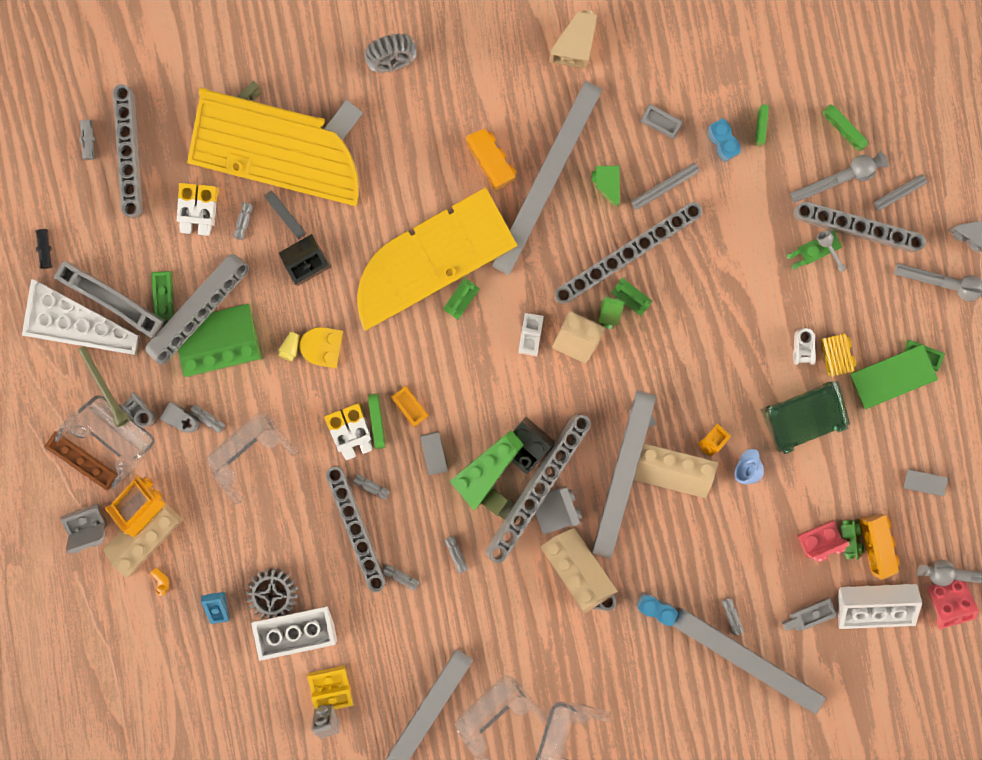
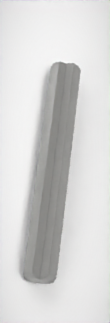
[631,163,700,210]

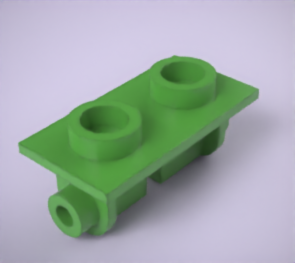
[443,278,480,320]
[611,278,652,316]
[841,519,864,560]

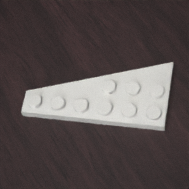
[22,279,140,355]

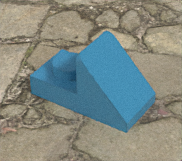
[201,592,229,624]

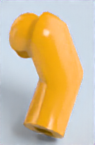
[150,567,169,596]

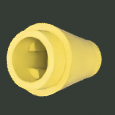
[278,332,300,362]

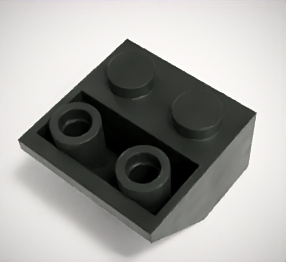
[279,234,331,286]
[512,417,555,474]

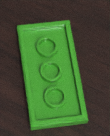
[850,344,938,410]

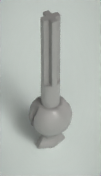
[790,151,889,203]
[894,263,982,302]
[916,560,982,586]

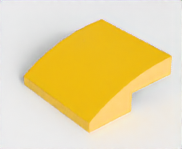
[307,665,353,710]

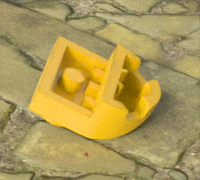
[299,327,343,369]

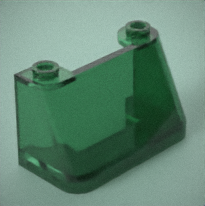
[760,381,850,454]

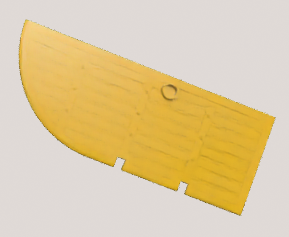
[357,187,518,331]

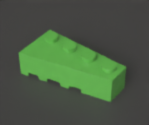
[450,430,523,511]

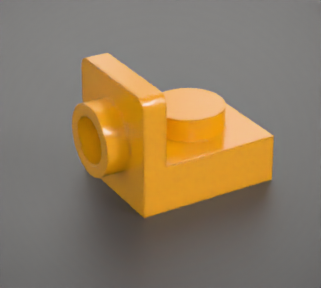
[697,423,731,457]

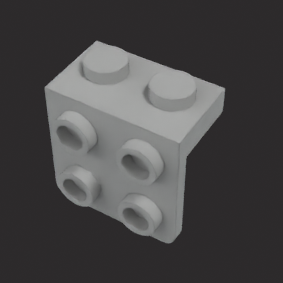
[535,486,582,534]
[61,504,107,554]

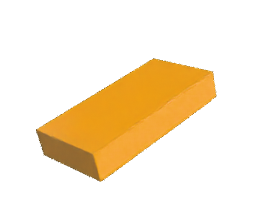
[391,386,429,427]

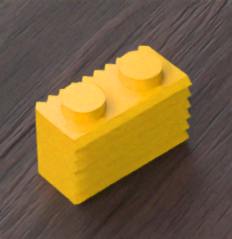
[820,333,856,376]

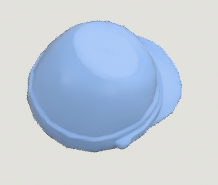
[735,449,764,484]

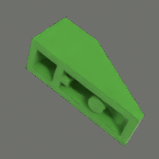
[597,297,625,329]

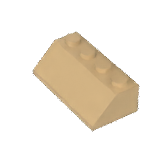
[633,443,718,498]
[103,504,184,578]
[541,528,618,613]

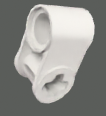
[793,328,816,365]

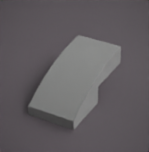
[420,431,448,475]
[904,470,948,496]

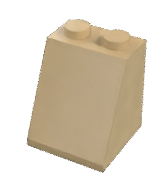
[549,10,597,69]
[552,312,605,364]

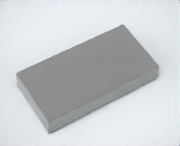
[640,104,683,140]

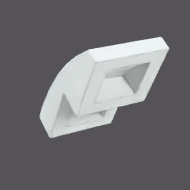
[518,313,544,356]

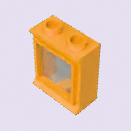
[105,475,166,538]

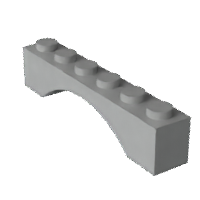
[54,261,167,338]

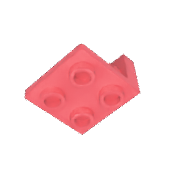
[797,520,850,562]
[927,580,979,630]

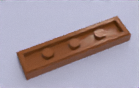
[44,431,119,490]

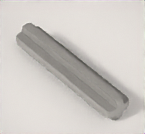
[874,174,927,210]

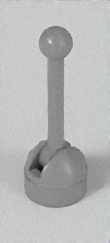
[816,230,846,272]

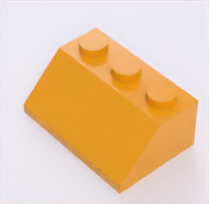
[465,128,517,192]
[859,514,900,579]

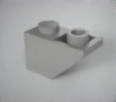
[949,221,982,252]
[312,704,339,739]

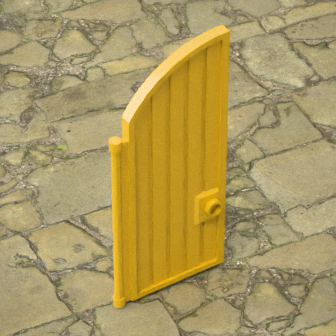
[187,87,359,206]

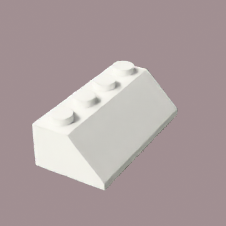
[837,584,922,629]
[251,606,337,661]

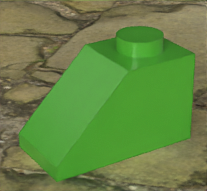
[591,166,620,207]

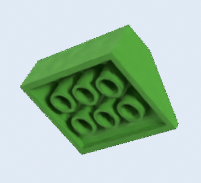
[178,304,263,377]

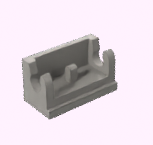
[324,100,363,140]

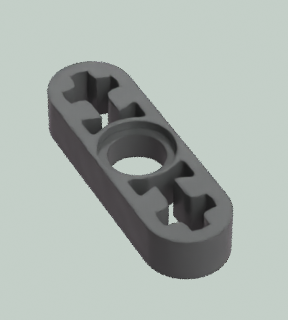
[264,190,306,239]

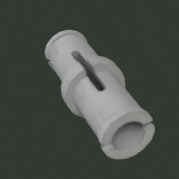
[79,120,95,160]

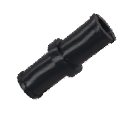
[35,229,52,269]

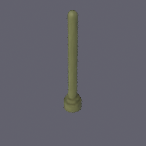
[79,346,130,427]

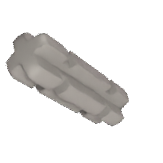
[233,202,253,240]
[190,405,225,433]
[353,474,390,500]
[445,536,468,573]
[383,565,419,590]
[722,598,744,636]

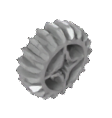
[365,33,417,73]
[246,568,298,619]

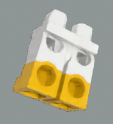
[177,183,220,236]
[324,403,373,460]

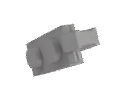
[782,597,837,631]

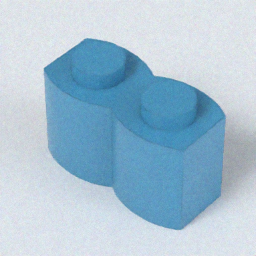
[708,118,741,162]
[636,593,679,626]

